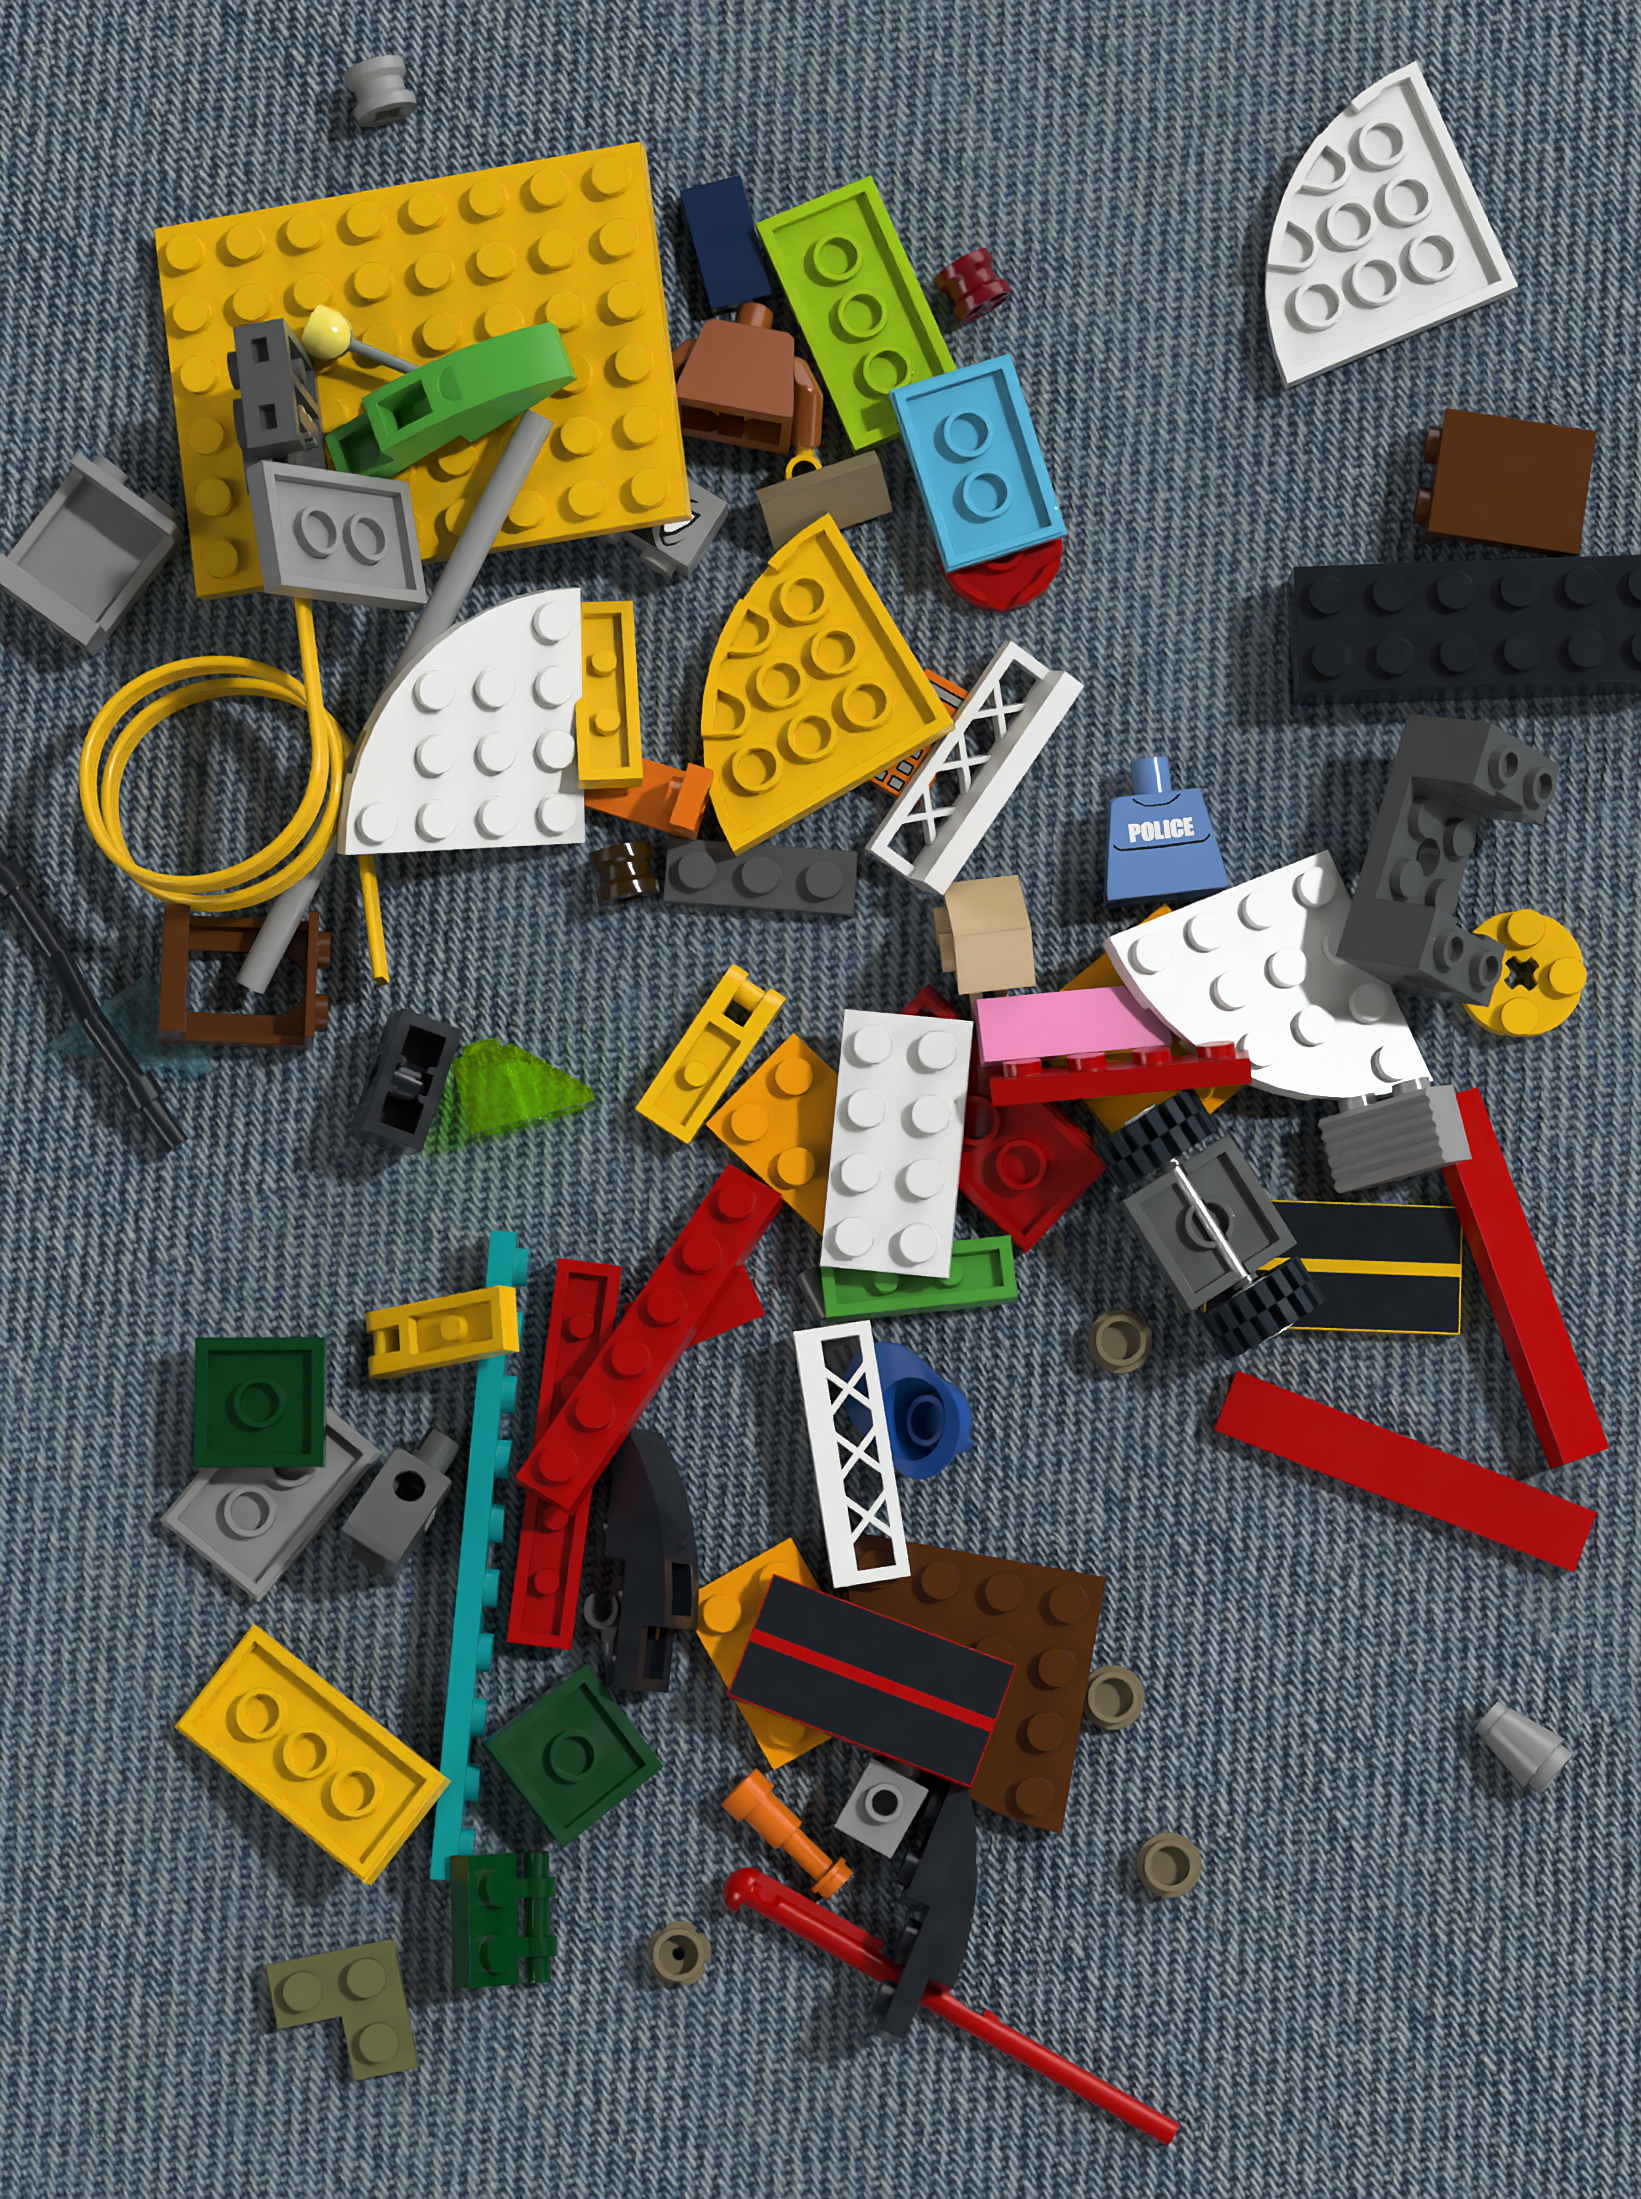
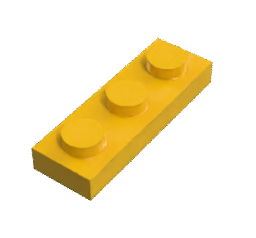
[575,601,643,789]

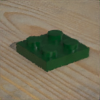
[194,1337,327,1468]
[481,1664,664,1848]

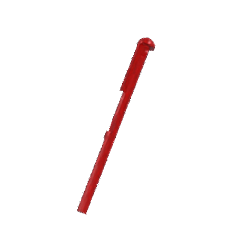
[722,1867,1180,2146]

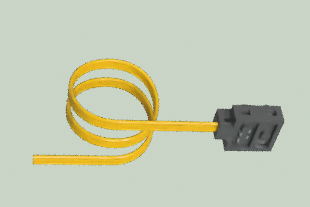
[79,318,389,985]

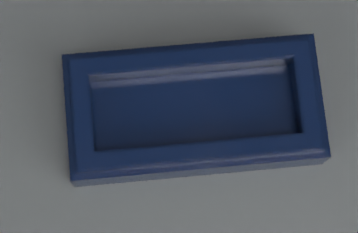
[680,175,772,315]

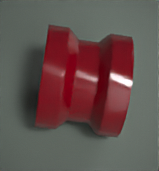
[934,248,1013,325]

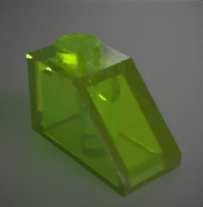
[451,1038,597,1140]

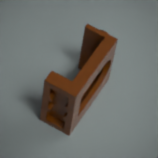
[159,905,331,1050]

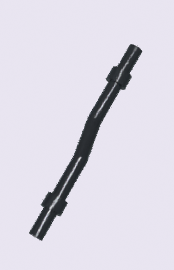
[0,849,189,1153]

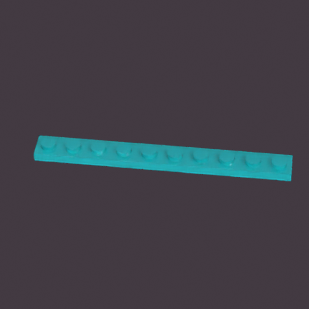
[430,1230,530,1881]

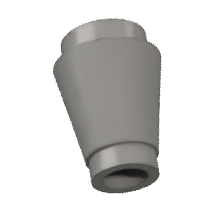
[1474,1701,1573,1794]

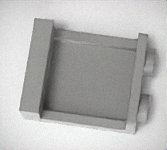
[0,452,185,657]

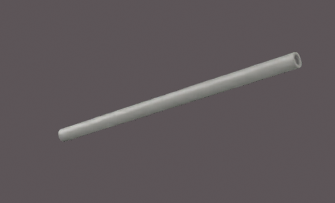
[235,409,554,994]

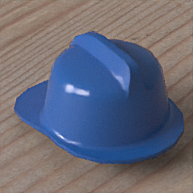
[844,1341,974,1480]

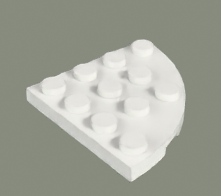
[1264,61,1518,389]
[337,587,585,855]
[1102,850,1433,1101]

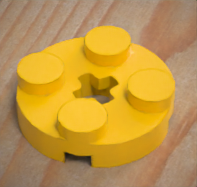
[1461,909,1587,1038]

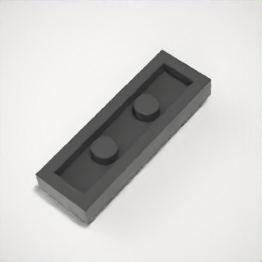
[663,838,858,918]

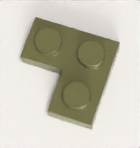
[265,1937,420,2081]

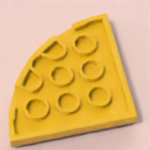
[701,513,956,857]

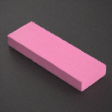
[972,986,1173,1067]

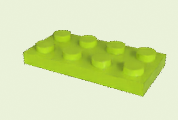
[756,175,957,456]

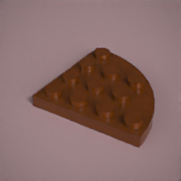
[849,1532,1106,1834]

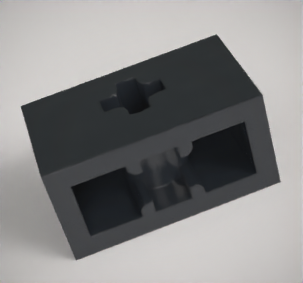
[348,1008,463,1156]

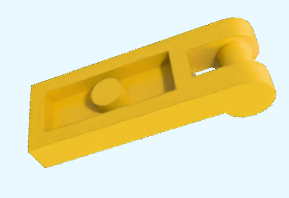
[635,964,787,1147]
[365,1285,519,1379]

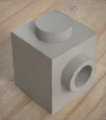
[834,1757,929,1859]

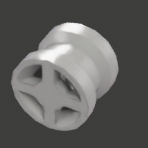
[343,55,417,127]

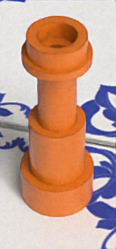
[720,1768,853,1900]

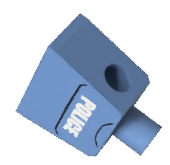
[1103,757,1229,909]

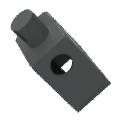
[340,1428,461,1584]

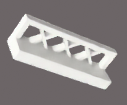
[864,640,1084,895]
[793,1320,911,1589]

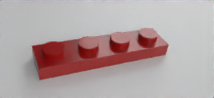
[990,1040,1252,1107]

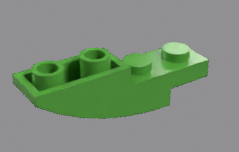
[324,322,577,479]

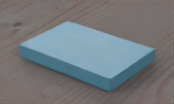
[888,353,1067,575]

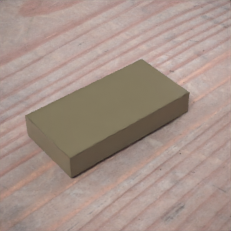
[755,450,893,552]

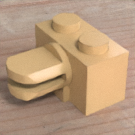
[933,875,1036,1028]

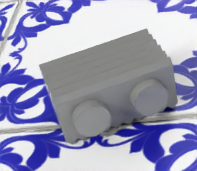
[1318,1076,1472,1194]

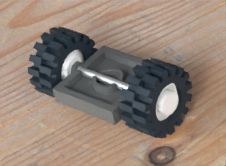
[1093,1089,1325,1361]

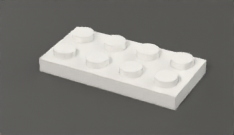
[820,1009,974,1278]

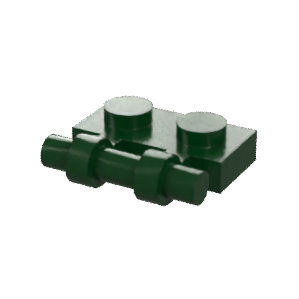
[450,1851,557,1989]

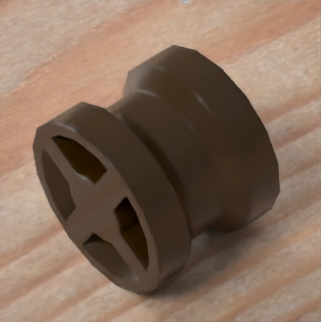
[589,841,660,906]

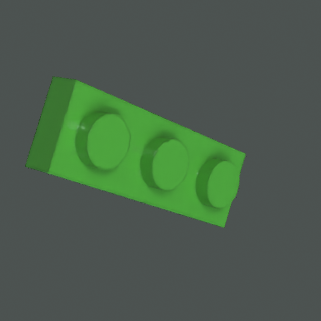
[819,1235,1018,1324]

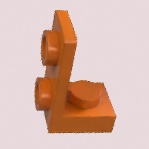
[584,758,714,840]

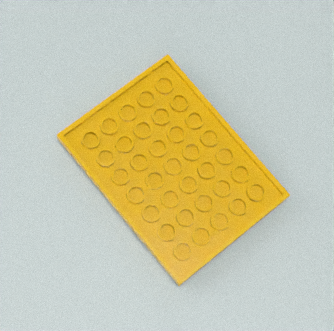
[154,142,692,601]

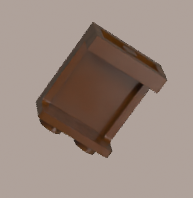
[1413,408,1597,558]

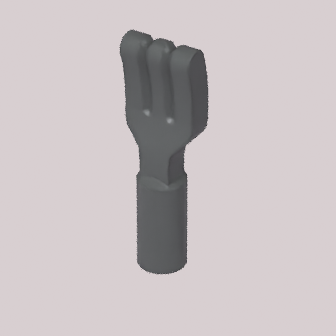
[794,1266,861,1381]

